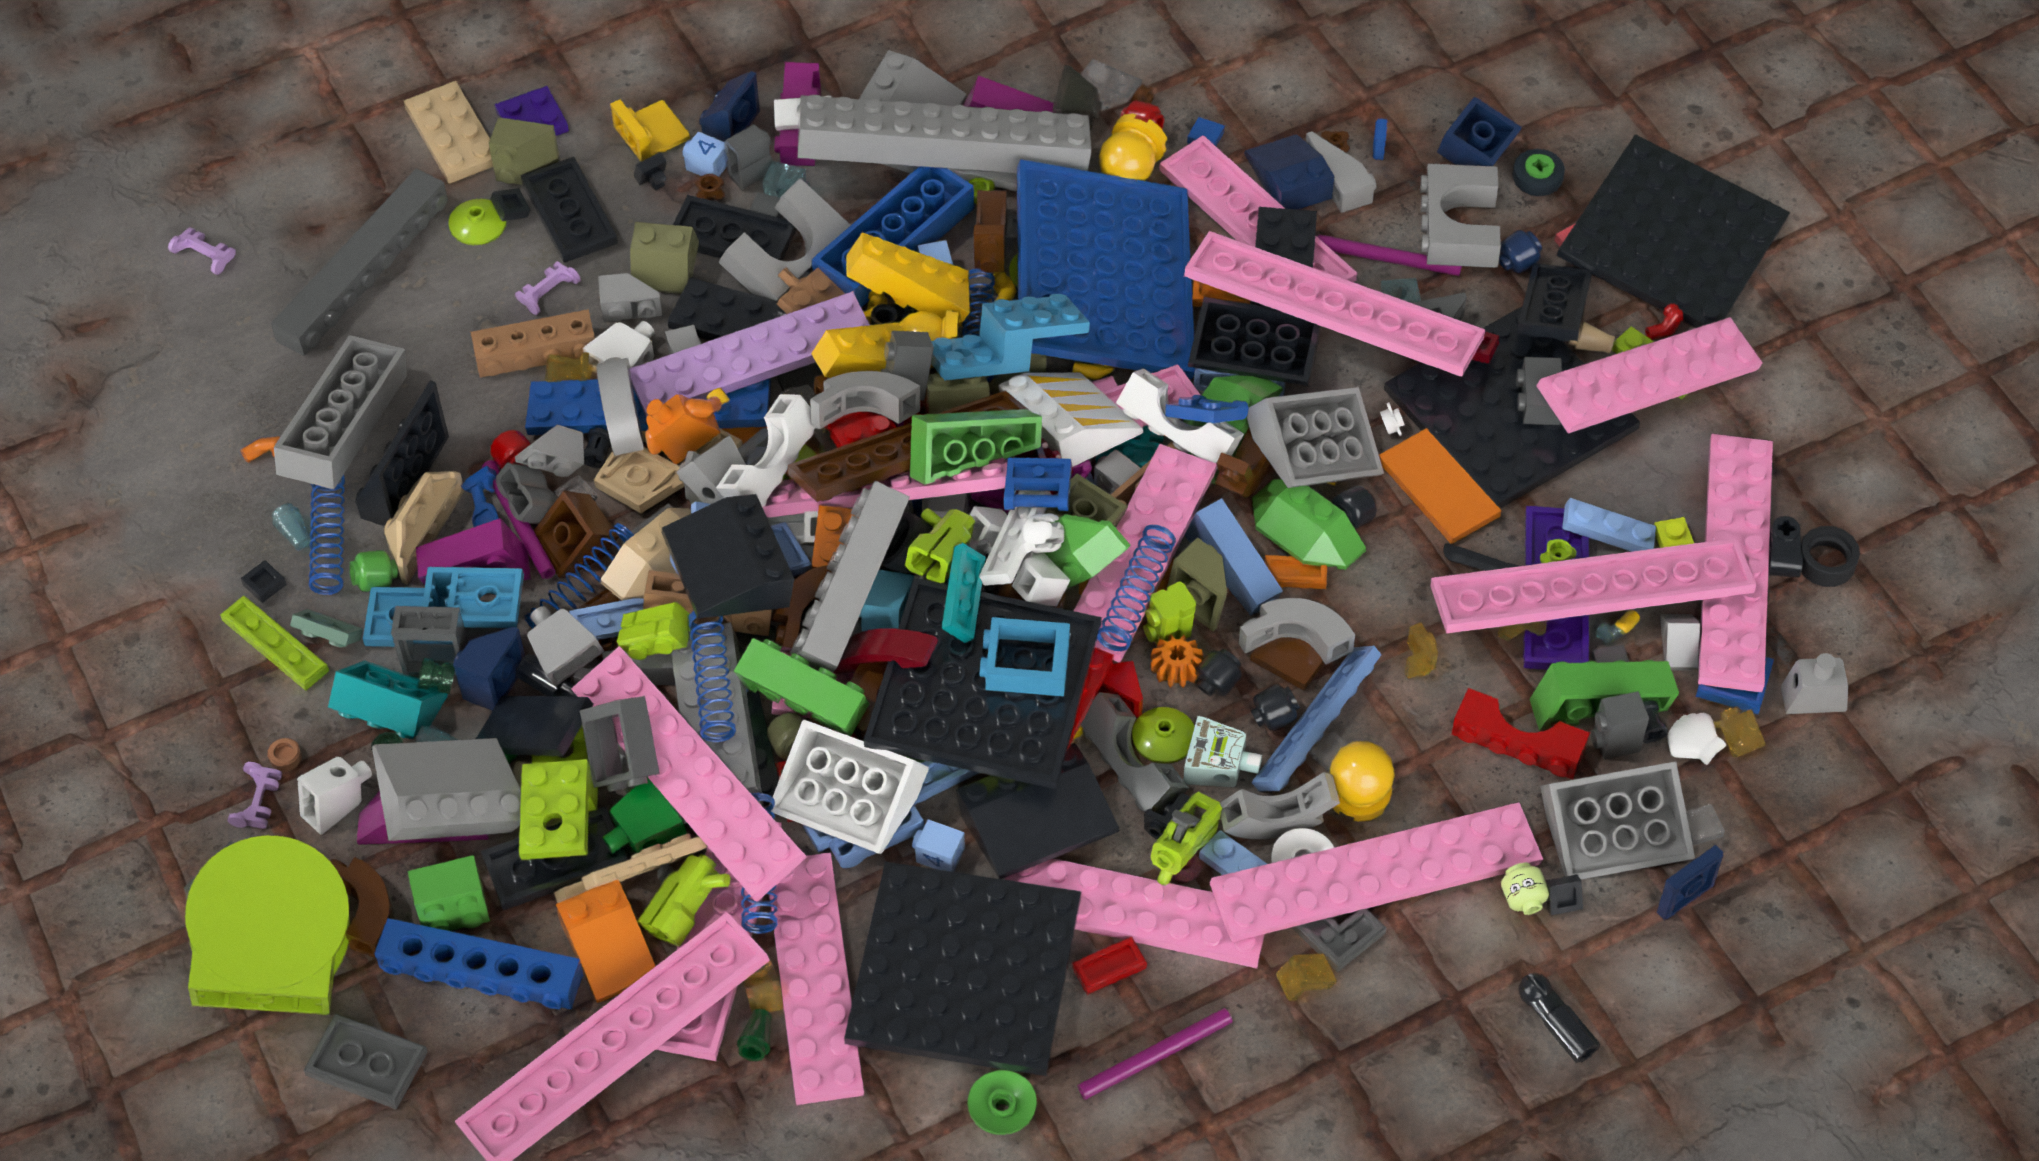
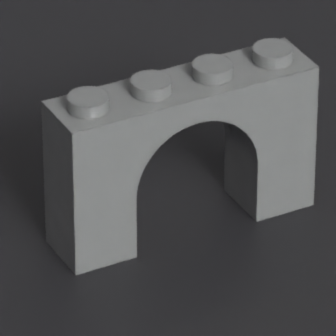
[1420,164,1501,268]
[718,178,851,301]

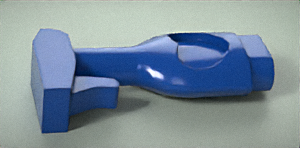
[461,466,499,527]

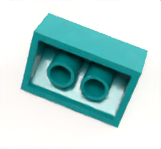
[328,660,449,739]

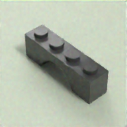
[1081,692,1189,815]

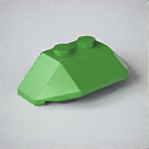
[1183,375,1283,485]
[1252,479,1366,570]
[1044,514,1131,590]

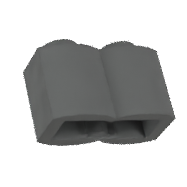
[724,124,773,190]
[496,462,557,524]

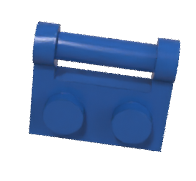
[1165,395,1249,423]
[1004,458,1072,511]

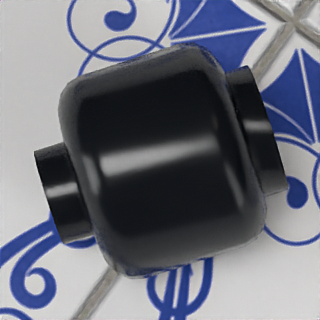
[1332,485,1377,529]
[1195,649,1242,697]
[1250,684,1300,731]

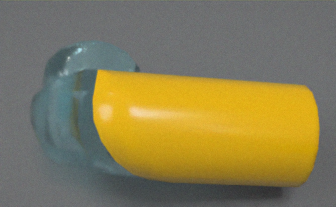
[1596,610,1640,644]

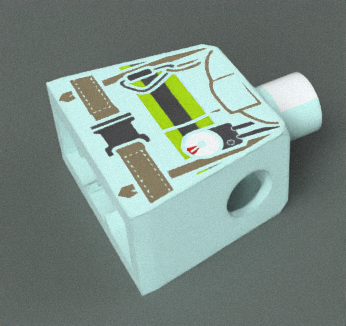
[1183,716,1262,787]

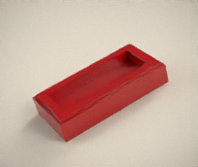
[1072,936,1147,995]

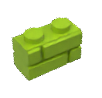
[1143,581,1196,645]
[617,602,691,660]

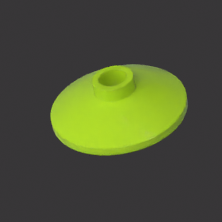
[448,199,507,245]
[1132,707,1195,764]

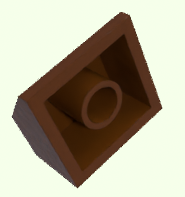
[534,491,619,579]

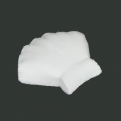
[1667,713,1726,765]

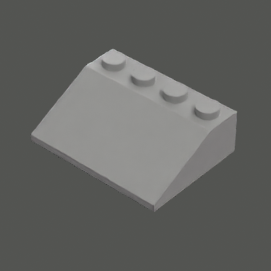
[859,50,967,174]
[1247,387,1384,488]
[372,738,521,841]
[1540,761,1695,879]

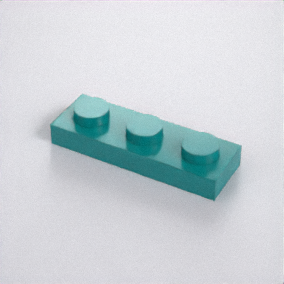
[942,543,986,643]

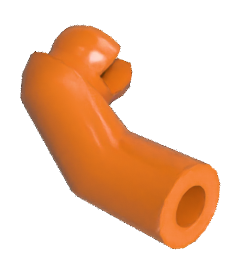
[240,436,280,463]

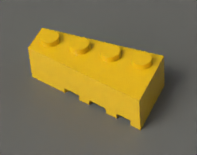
[846,232,970,328]

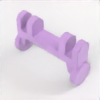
[168,227,236,275]
[515,261,581,315]
[228,762,282,829]

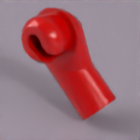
[1645,304,1683,341]

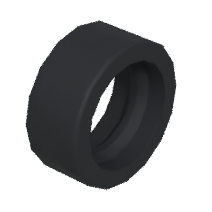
[882,512,933,574]
[1801,526,1860,587]

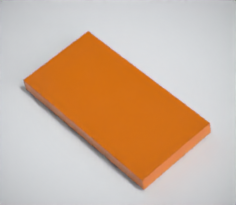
[1379,428,1502,544]

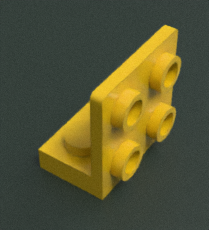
[610,99,690,162]

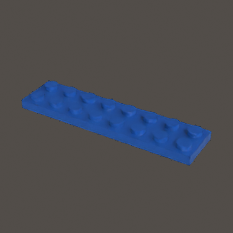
[525,378,771,435]

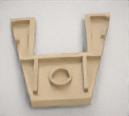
[594,428,743,513]
[554,833,707,903]

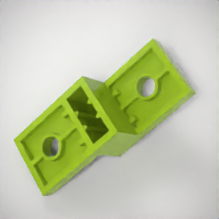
[519,726,598,860]

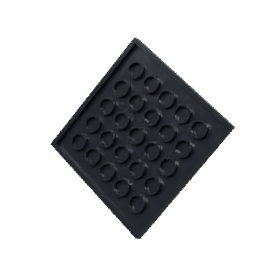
[1556,134,1790,328]
[1384,306,1640,509]
[864,577,1102,789]
[844,862,1081,1076]

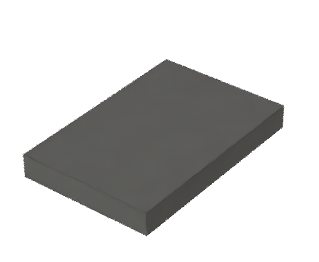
[303,1013,428,1110]

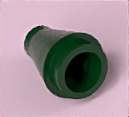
[737,1009,772,1061]

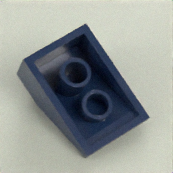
[1244,134,1334,210]

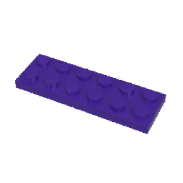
[1523,506,1589,670]

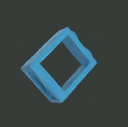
[980,617,1070,696]

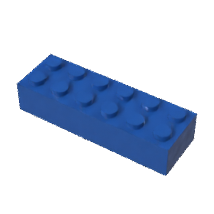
[812,166,974,308]

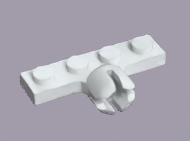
[979,490,1064,585]

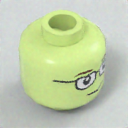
[1501,863,1549,915]

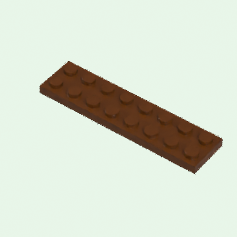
[788,390,1030,502]

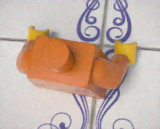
[645,387,730,465]

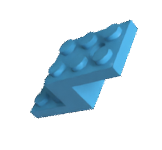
[931,294,1090,381]
[363,567,524,647]

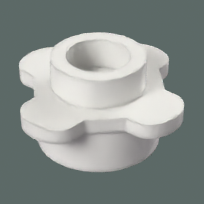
[1380,402,1405,437]

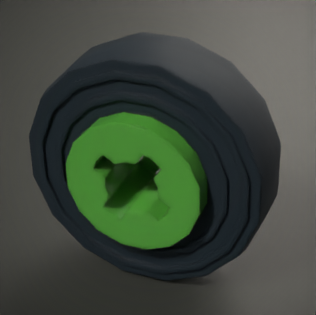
[1512,148,1565,196]

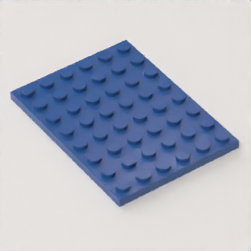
[1017,159,1195,379]

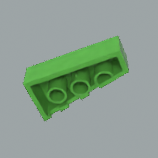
[910,409,1042,485]
[734,638,870,737]
[1529,660,1679,731]

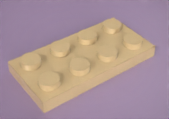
[404,81,493,184]

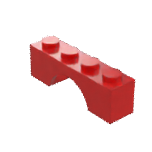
[1451,688,1590,780]

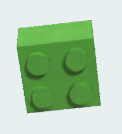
[408,855,490,931]

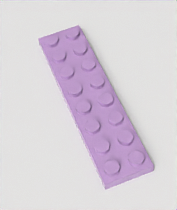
[630,291,869,418]

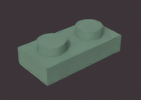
[290,609,363,647]

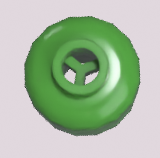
[349,550,398,592]

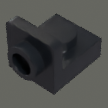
[1144,793,1191,840]

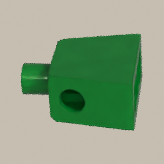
[602,777,687,854]

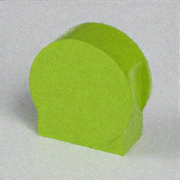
[185,835,350,1015]

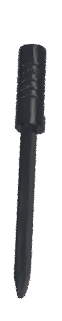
[1443,543,1518,571]

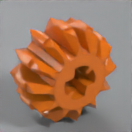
[1150,634,1204,688]

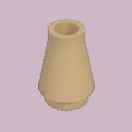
[1568,321,1615,353]

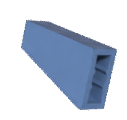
[1185,498,1283,615]

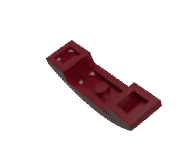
[833,628,938,674]

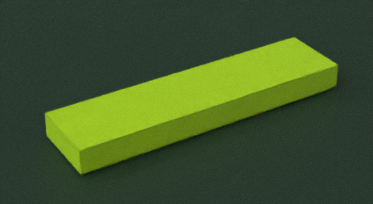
[220,595,329,691]

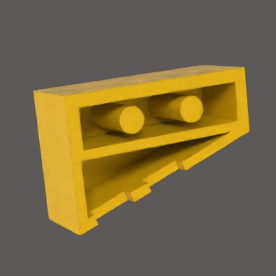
[811,323,903,378]

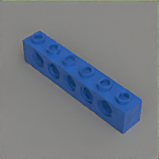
[375,918,583,1009]

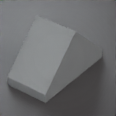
[1660,614,1700,671]

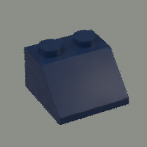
[699,71,760,142]
[1437,96,1522,167]
[453,627,525,711]

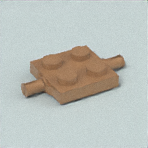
[777,267,845,314]

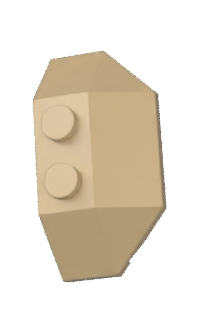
[384,471,465,585]
[601,508,691,601]

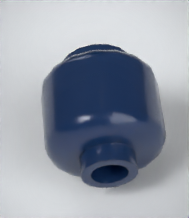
[1498,230,1542,274]

